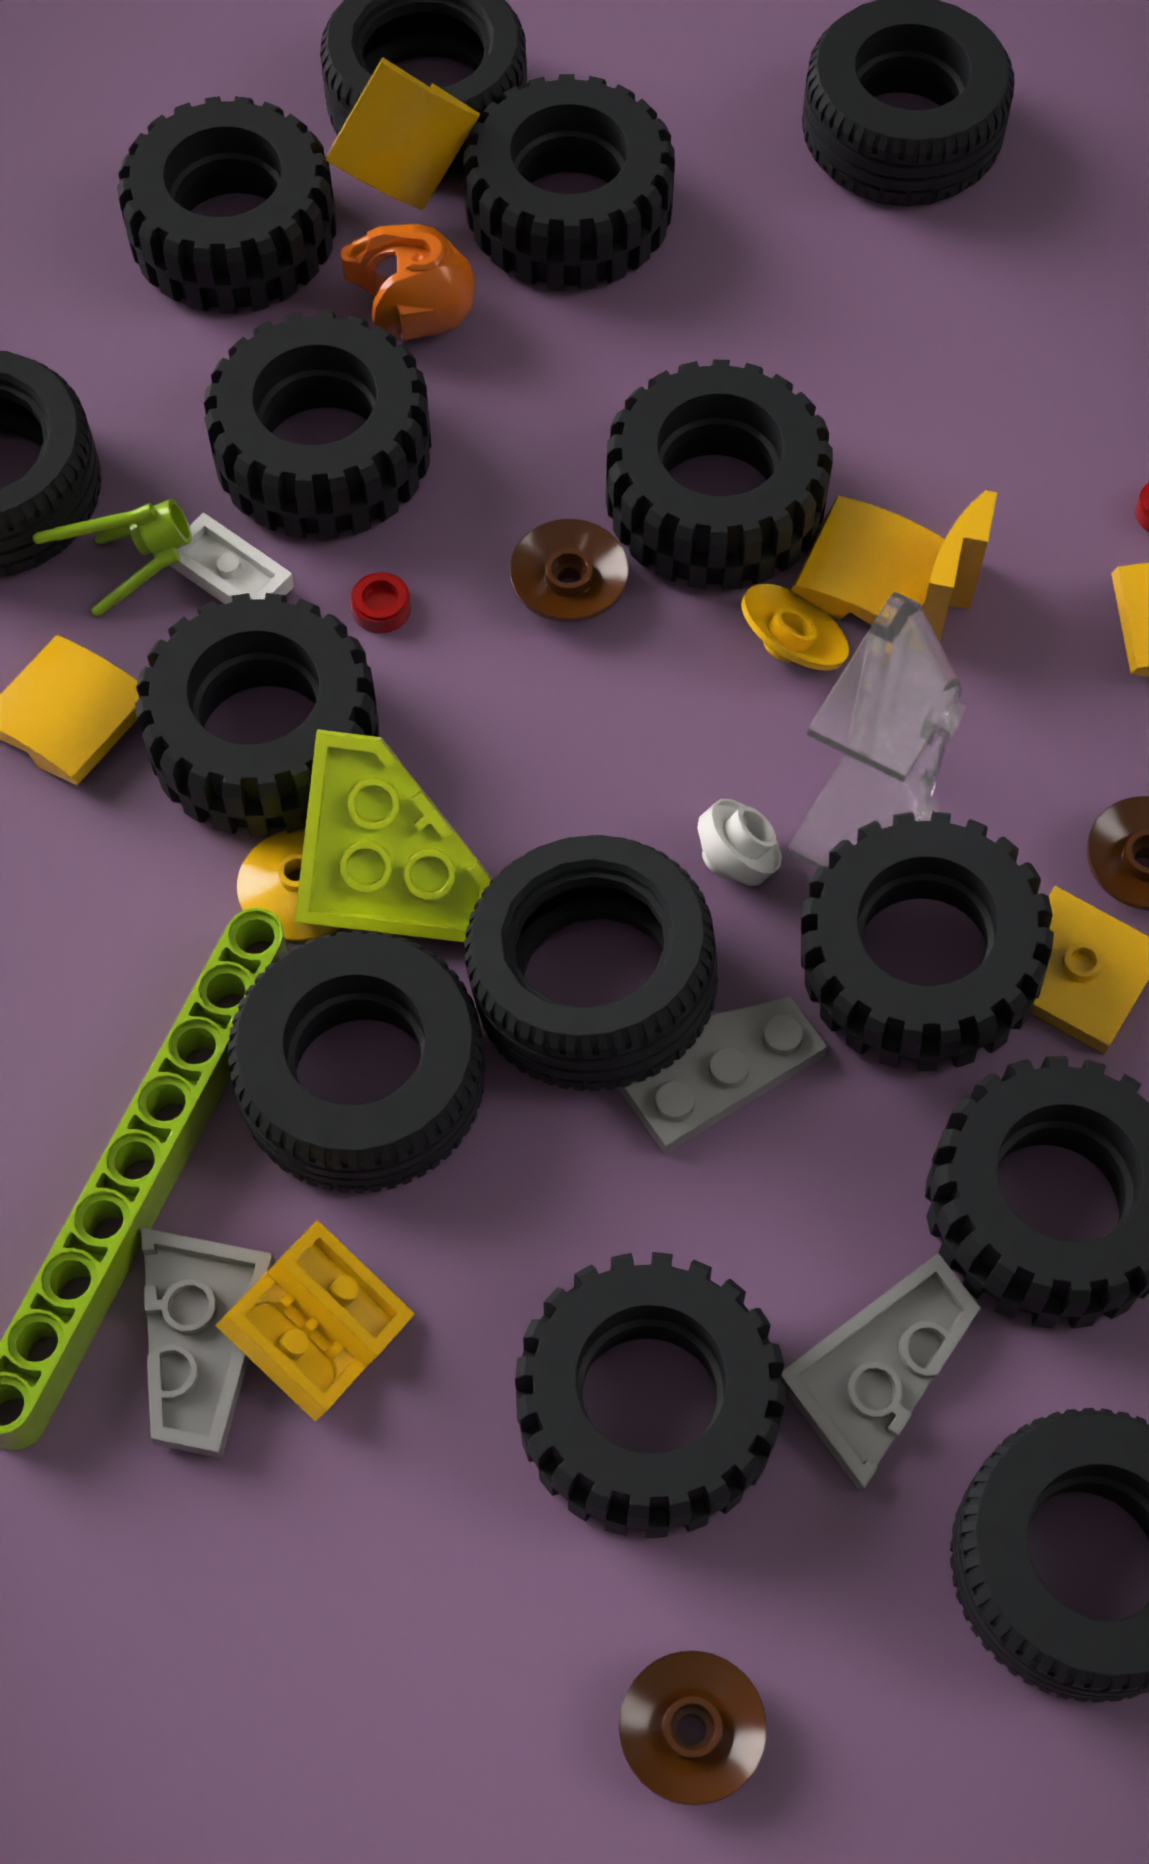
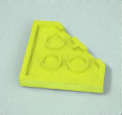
[295,729,493,942]

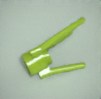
[33,499,192,617]

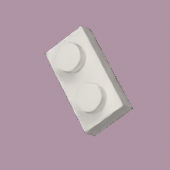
[170,512,295,604]

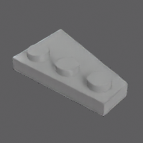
[617,997,828,1155]
[141,1227,275,1459]
[781,1253,980,1490]

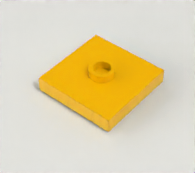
[1031,886,1149,1055]

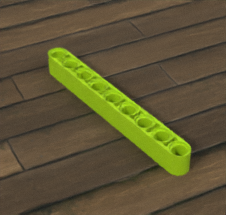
[0,908,289,1451]

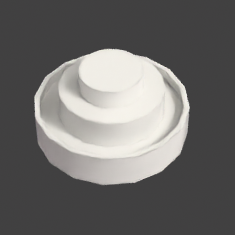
[697,799,782,886]

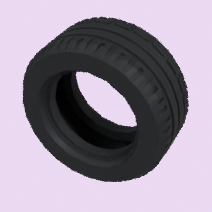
[320,0,527,177]
[0,351,101,577]
[464,835,718,1092]

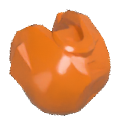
[340,224,476,341]

